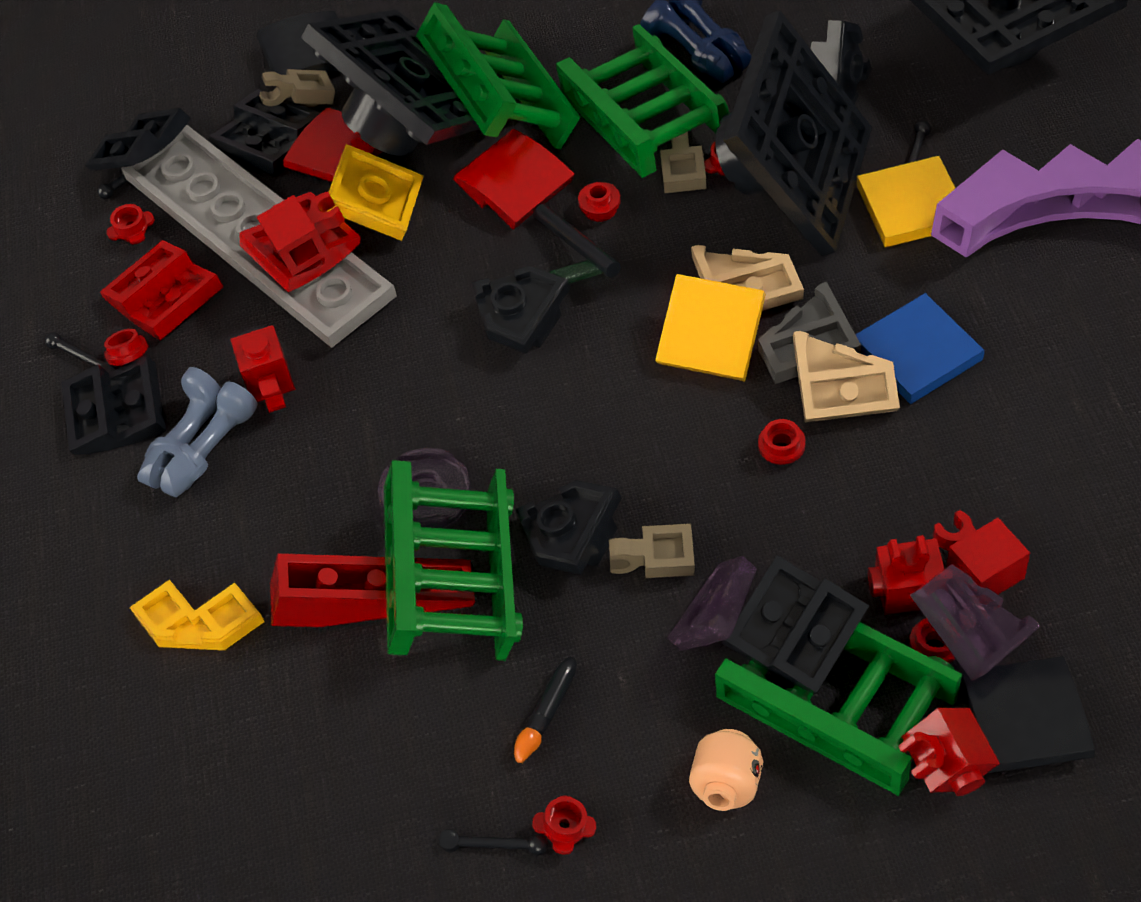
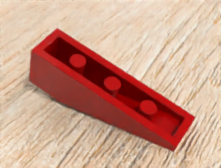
[270,553,475,627]

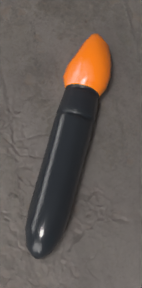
[514,657,577,763]

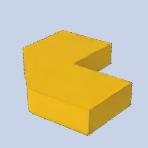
[129,580,264,650]

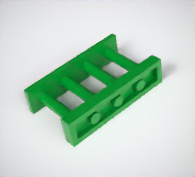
[416,2,580,150]
[556,24,729,178]
[384,460,523,661]
[715,622,962,796]

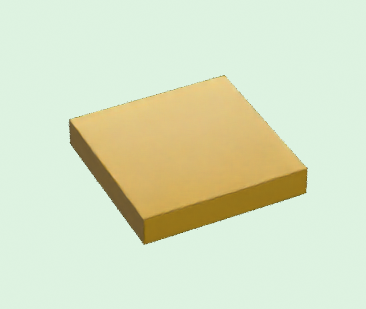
[327,144,424,241]
[857,156,955,247]
[655,274,766,381]

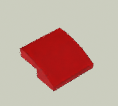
[284,108,383,182]
[453,129,575,230]
[240,192,361,292]
[100,240,223,340]

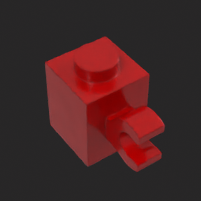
[256,192,345,276]
[230,325,296,413]
[933,510,1030,607]
[868,535,948,615]
[898,708,1000,796]

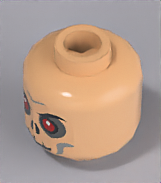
[689,729,763,811]

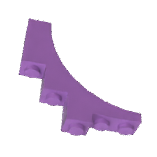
[931,139,1141,257]

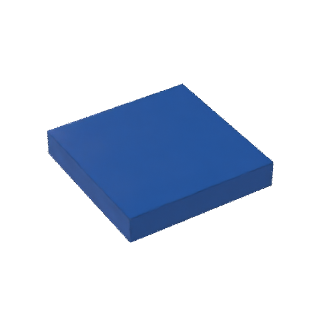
[856,293,984,404]

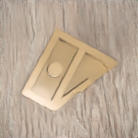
[691,245,804,311]
[793,331,900,423]

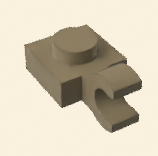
[259,69,335,107]
[660,132,707,193]
[609,524,695,578]

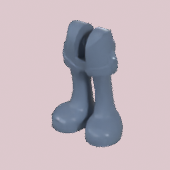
[137,367,258,498]

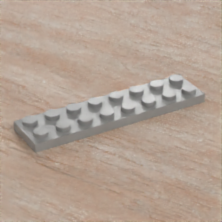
[121,125,397,348]

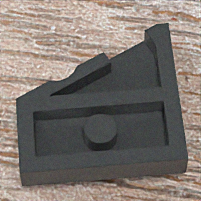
[758,282,861,384]

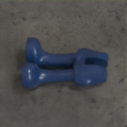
[640,0,752,84]

